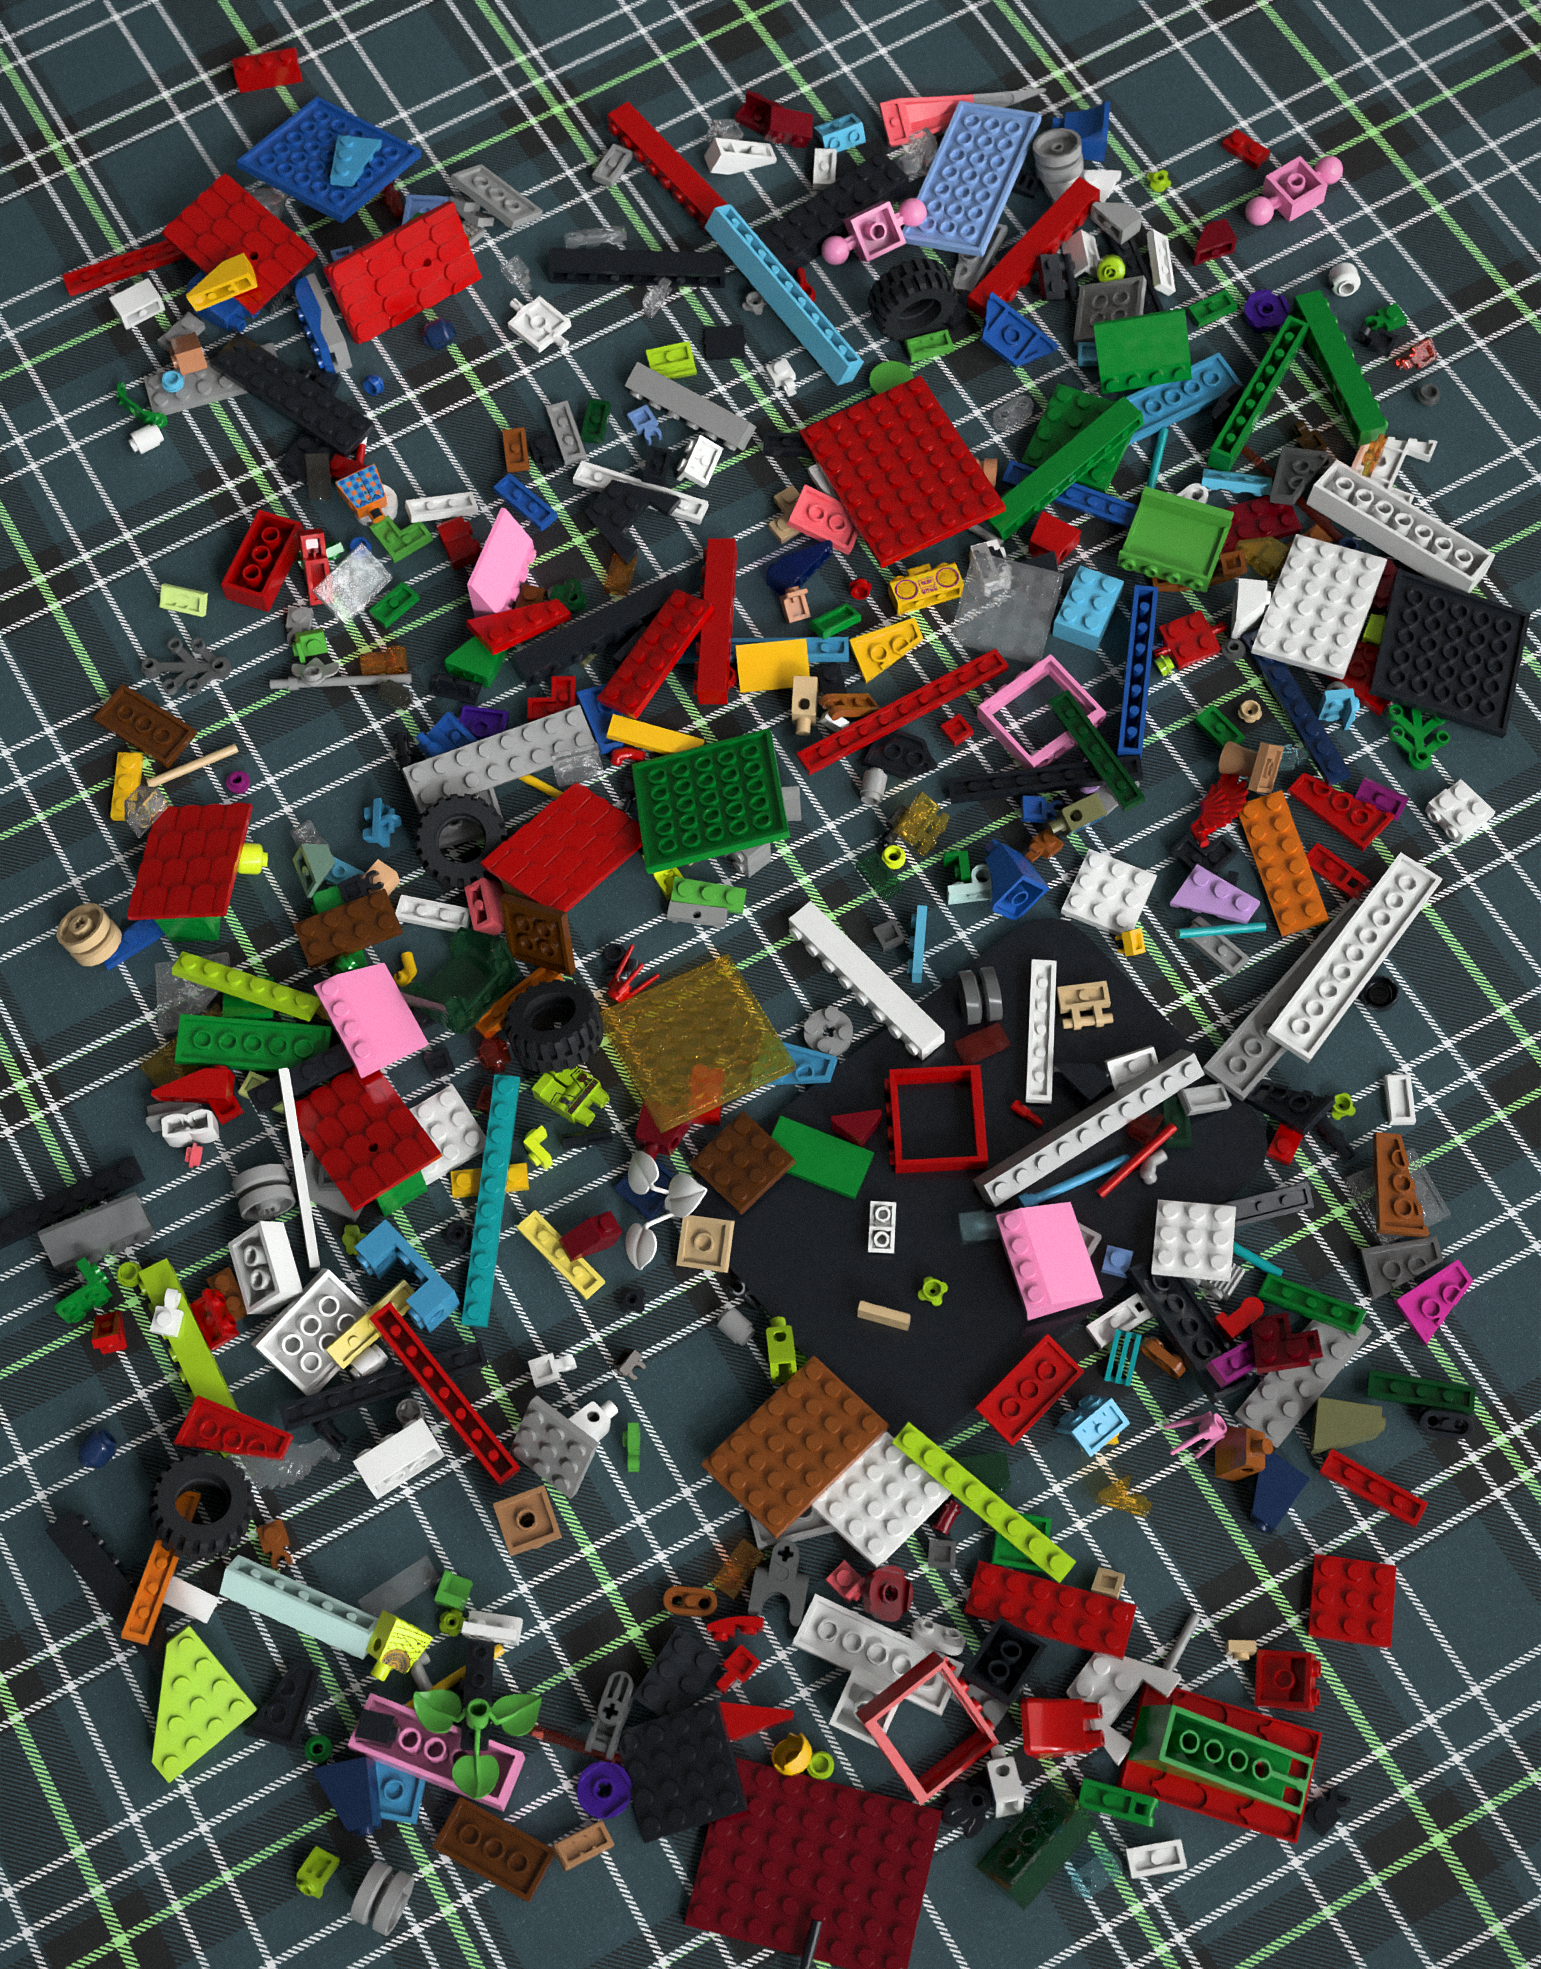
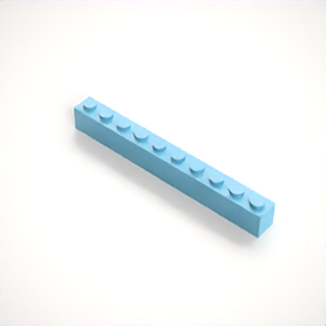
[704,204,864,386]

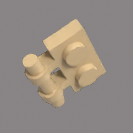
[1056,981,1113,1030]

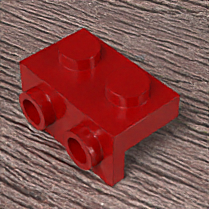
[189,1289,239,1350]

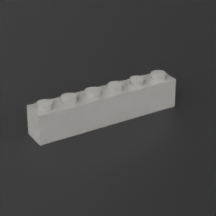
[625,362,756,451]

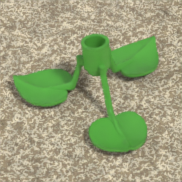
[413,1689,542,1799]

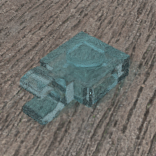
[1278,744,1311,771]

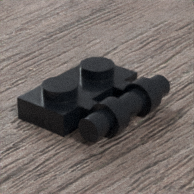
[1035,253,1078,301]

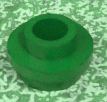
[336,955,359,973]
[305,1735,333,1764]

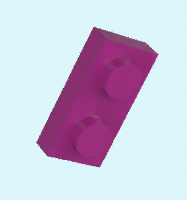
[1354,777,1409,821]

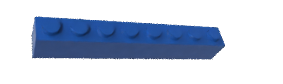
[1116,585,1158,758]

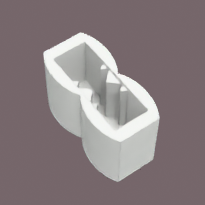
[161,1110,219,1147]

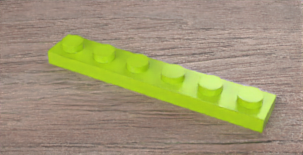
[172,951,320,1022]

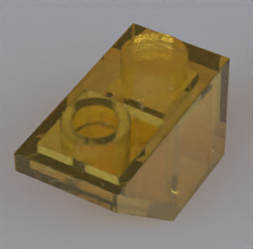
[1235,537,1291,580]

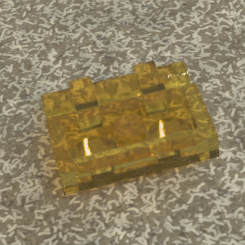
[894,792,950,856]

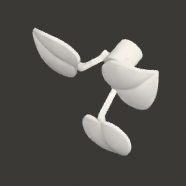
[625,1151,707,1270]

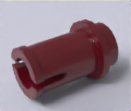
[932,1499,962,1535]

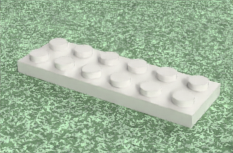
[792,1594,964,1716]

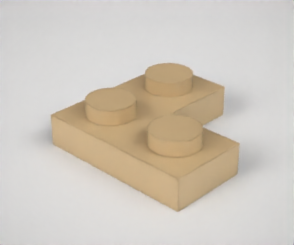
[768,485,801,544]

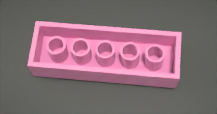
[348,1693,525,1812]

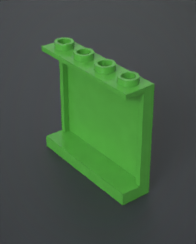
[1117,486,1234,592]

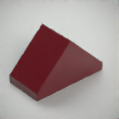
[831,1109,882,1147]

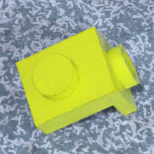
[523,1125,553,1170]

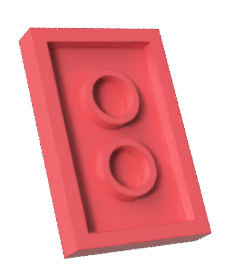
[786,484,859,555]

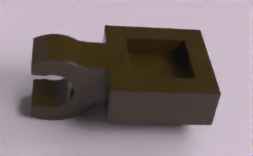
[1292,419,1328,452]

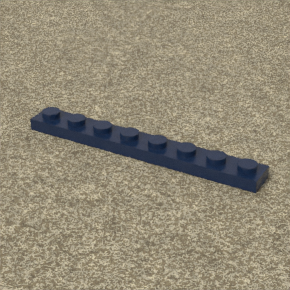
[1241,628,1351,786]

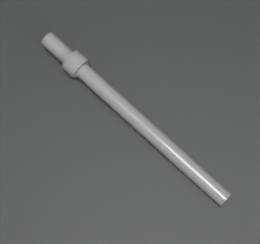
[270,673,412,691]

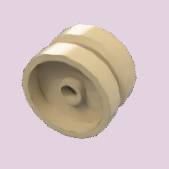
[56,903,122,966]

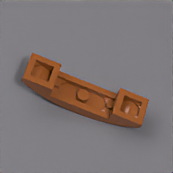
[1152,550,1247,592]

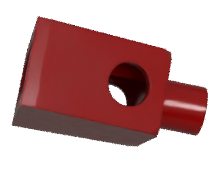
[1028,511,1081,565]

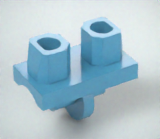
[363,798,402,848]

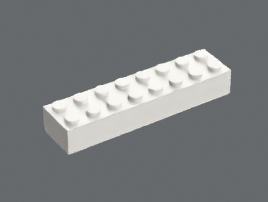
[1306,460,1495,593]

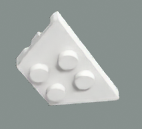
[1037,170,1121,204]

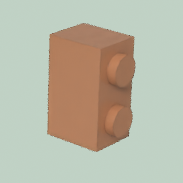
[168,332,208,375]

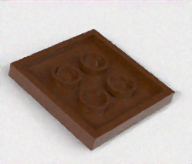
[500,893,576,976]
[689,1111,796,1215]

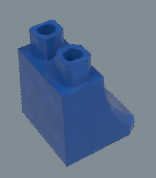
[1052,101,1111,162]
[186,270,260,333]
[984,839,1050,920]

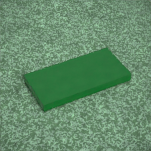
[771,1116,874,1200]

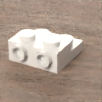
[1425,779,1495,844]

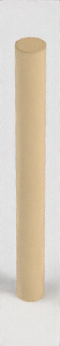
[146,743,239,789]

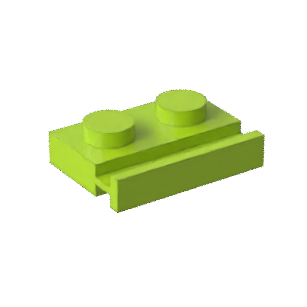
[646,341,697,380]

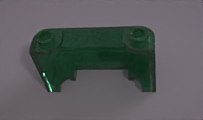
[401,927,518,1035]

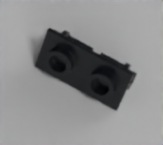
[431,673,483,705]

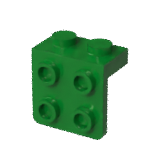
[53,1257,113,1324]

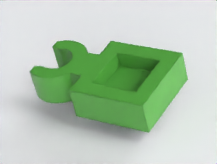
[623,1423,640,1472]

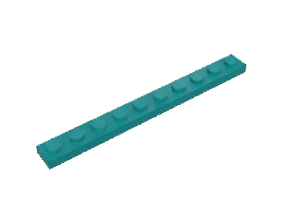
[461,1075,521,1328]

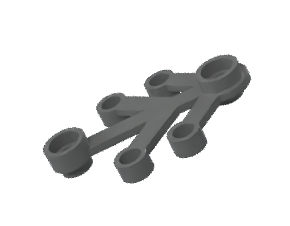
[141,638,232,695]

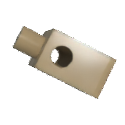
[792,676,818,736]

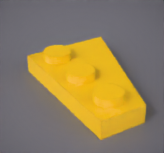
[849,617,923,685]

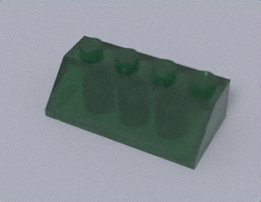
[975,1782,1098,1911]

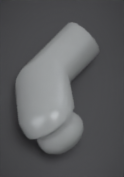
[1139,1149,1167,1184]
[411,1650,433,1692]

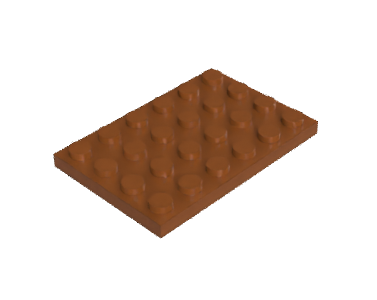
[701,1356,889,1539]

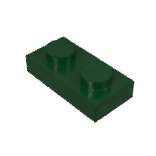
[580,399,612,444]

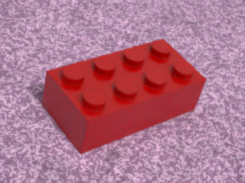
[221,510,303,612]

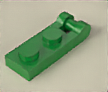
[1077,1778,1159,1828]

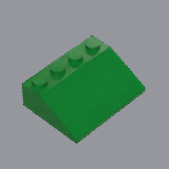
[1093,308,1192,394]

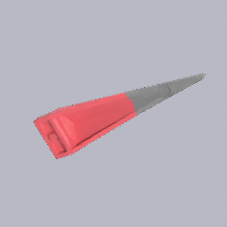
[879,88,1046,148]

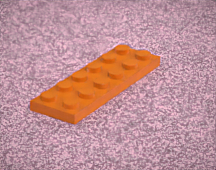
[1238,790,1329,937]

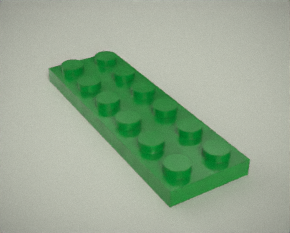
[174,1014,331,1073]

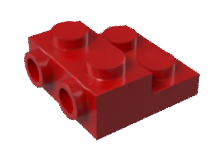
[1254,1650,1321,1712]

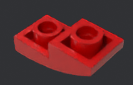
[706,1616,765,1642]

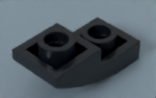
[1211,382,1243,433]

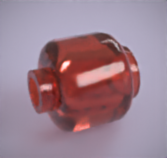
[476,1036,512,1075]

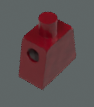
[635,1100,691,1161]

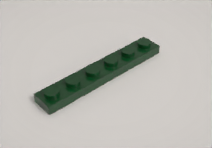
[1047,690,1145,813]

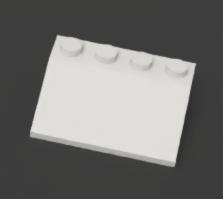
[251,1268,369,1396]

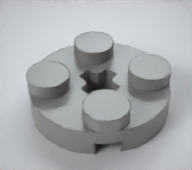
[804,1007,853,1057]

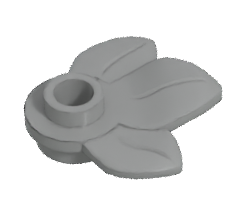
[291,657,339,686]

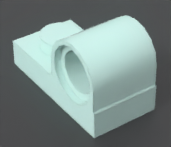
[947,864,992,905]

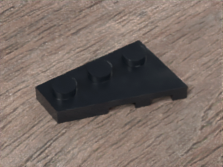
[1244,1080,1336,1137]

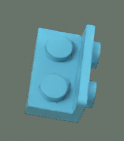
[813,113,866,152]
[1316,688,1360,730]

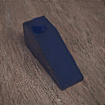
[766,540,833,596]

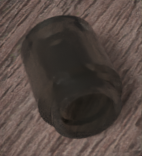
[377,679,413,711]

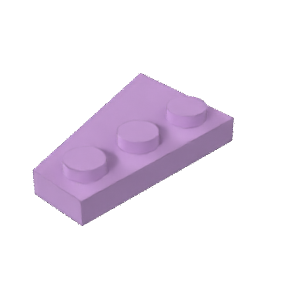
[1170,864,1260,924]

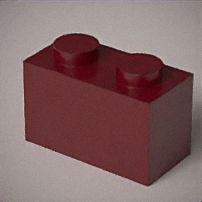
[764,106,813,148]

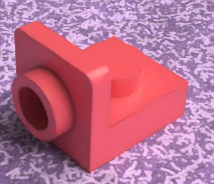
[826,1560,866,1604]

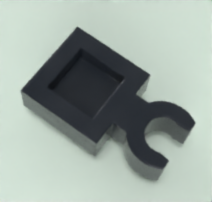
[337,870,384,904]
[1303,1785,1351,1838]

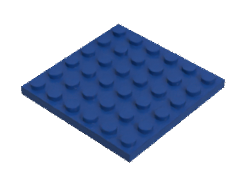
[237,96,421,223]

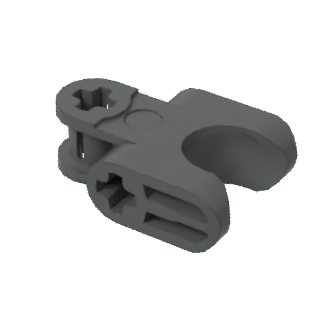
[748,1540,810,1627]
[585,1671,636,1760]

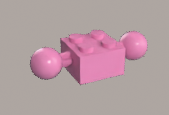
[1245,156,1343,226]
[821,198,927,265]

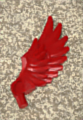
[1190,773,1248,848]

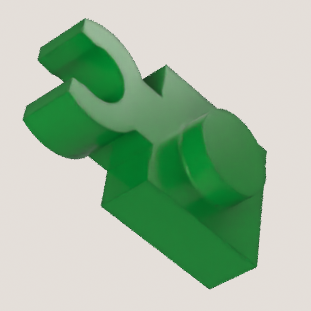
[1364,303,1407,332]

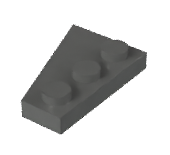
[1270,446,1328,505]

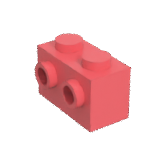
[464,878,505,937]

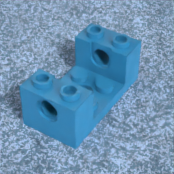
[355,1219,461,1333]

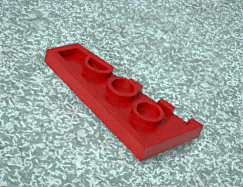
[466,599,571,655]
[1287,773,1395,852]
[174,1395,294,1461]

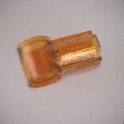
[360,646,408,675]

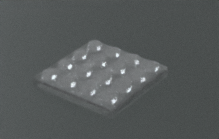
[949,551,1065,664]

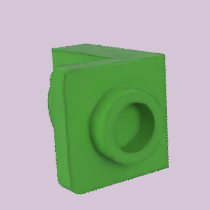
[292,628,328,664]

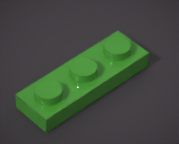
[671,877,747,915]

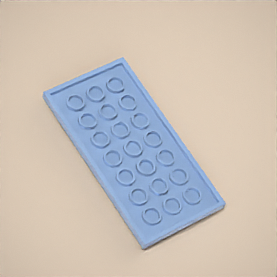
[902,101,1042,257]

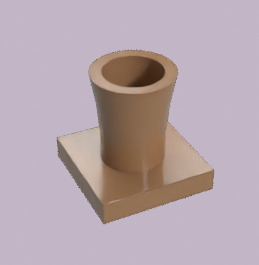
[1219,741,1284,793]
[493,1485,562,1556]

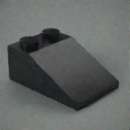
[961,1617,1047,1707]

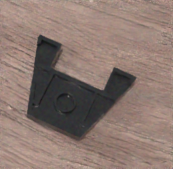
[585,479,681,566]

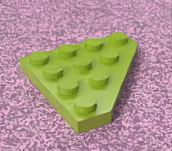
[151,1624,257,1783]

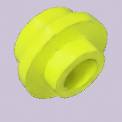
[882,845,906,869]

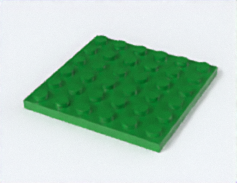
[632,728,791,875]

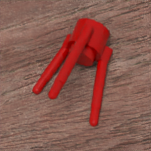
[606,944,660,1005]

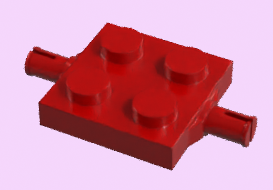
[1152,610,1227,670]

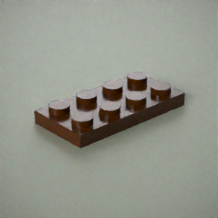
[93,684,198,769]
[293,889,403,969]
[432,1796,555,1903]

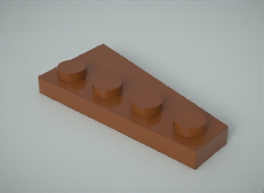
[1373,1132,1430,1238]

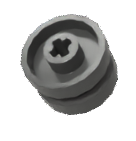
[957,966,1003,1025]

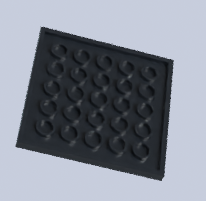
[1368,569,1530,738]

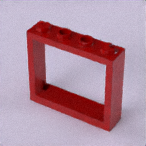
[884,1065,988,1173]
[855,1651,999,1805]

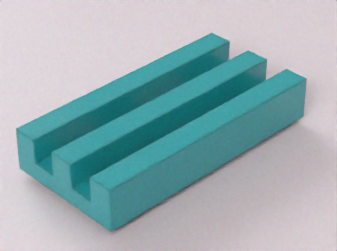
[1104,1328,1142,1387]

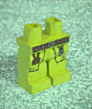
[532,1066,610,1127]

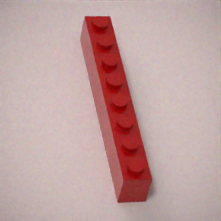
[607,102,728,231]
[968,177,1100,319]
[693,538,738,704]
[369,1302,520,1488]

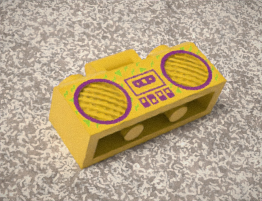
[888,562,964,616]

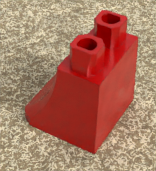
[1021,1697,1105,1760]

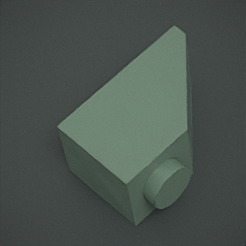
[292,844,335,897]

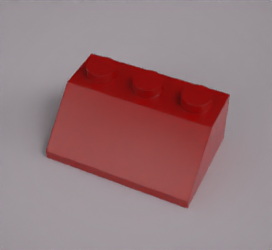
[232,46,303,93]

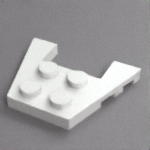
[1351,436,1438,504]
[1066,1653,1181,1765]

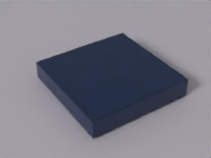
[613,1159,675,1221]

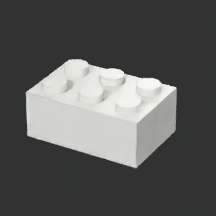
[228,1221,304,1314]
[353,1418,445,1499]

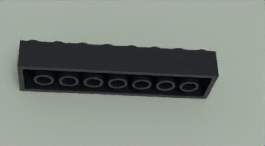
[757,151,909,275]

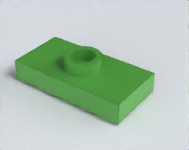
[904,329,954,362]

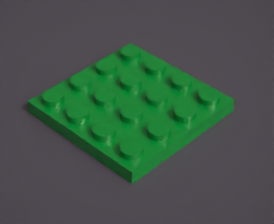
[1021,384,1142,494]

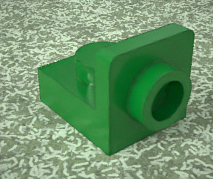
[943,849,971,883]

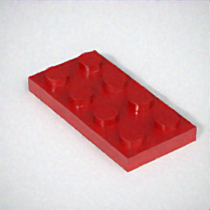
[974,1334,1085,1447]

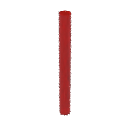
[1096,1122,1177,1198]

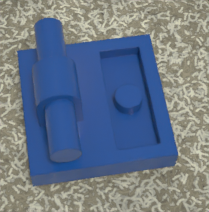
[416,711,478,759]

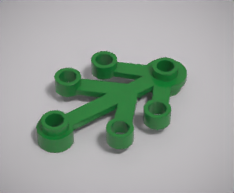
[1386,704,1450,771]

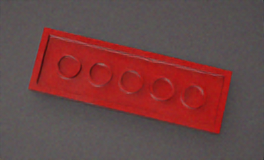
[597,589,715,719]
[964,1561,1137,1660]

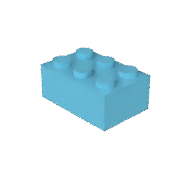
[1052,565,1124,652]

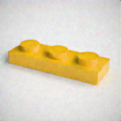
[110,753,144,821]
[451,1163,529,1198]

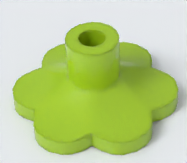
[342,1225,367,1255]

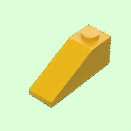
[186,253,258,312]

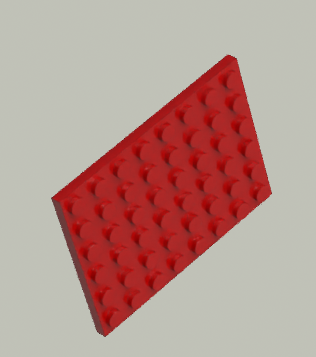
[799,375,1006,569]

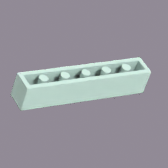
[220,1555,379,1660]

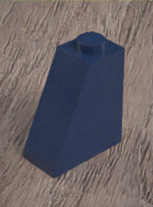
[1248,1452,1310,1535]
[314,1757,382,1837]

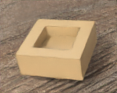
[1091,1567,1125,1600]
[1225,1640,1256,1660]

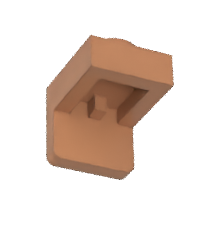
[779,586,811,624]

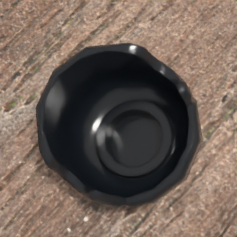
[1360,975,1399,1013]

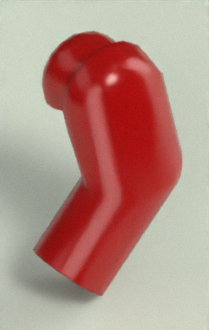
[610,746,646,766]

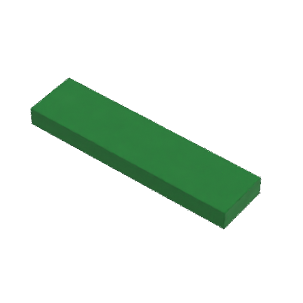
[1258,1273,1366,1336]

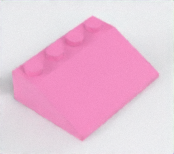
[467,507,536,618]
[314,963,429,1078]
[996,1202,1103,1320]

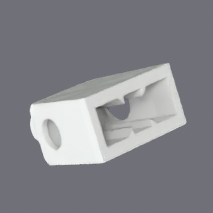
[569,1400,618,1442]

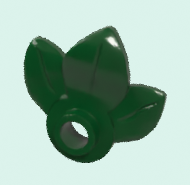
[546,578,587,612]

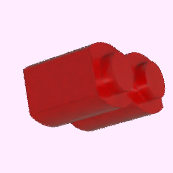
[436,516,482,570]

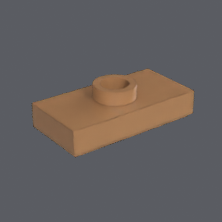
[552,1820,615,1872]

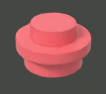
[185,1143,203,1168]

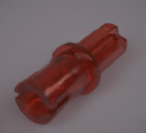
[382,181,404,218]

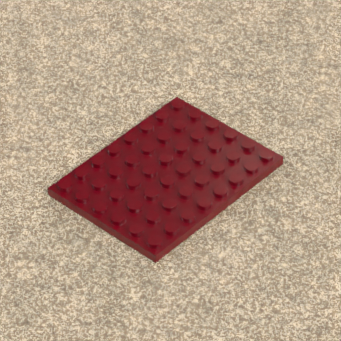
[684,1757,942,1969]

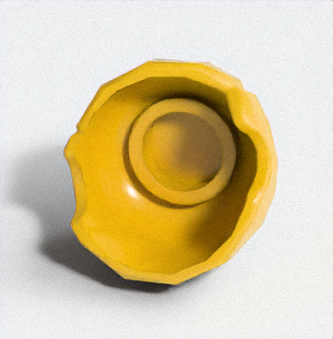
[771,1732,812,1775]

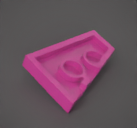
[1394,1259,1473,1346]

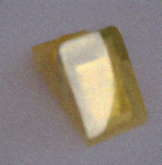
[1095,1475,1152,1518]

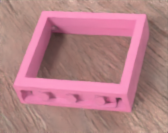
[977,654,1107,769]

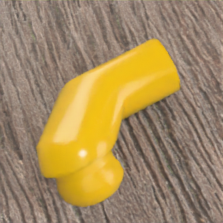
[393,952,417,987]

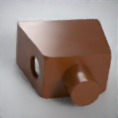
[1215,1427,1273,1482]

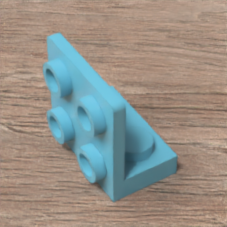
[1055,1395,1130,1457]

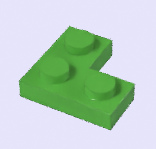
[369,515,433,563]

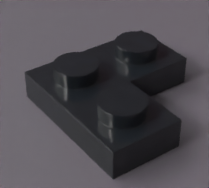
[1169,834,1239,875]

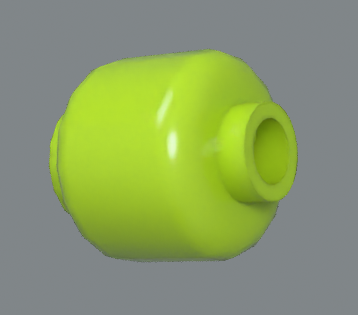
[1097,254,1125,282]

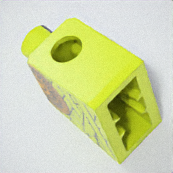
[366,1610,433,1682]

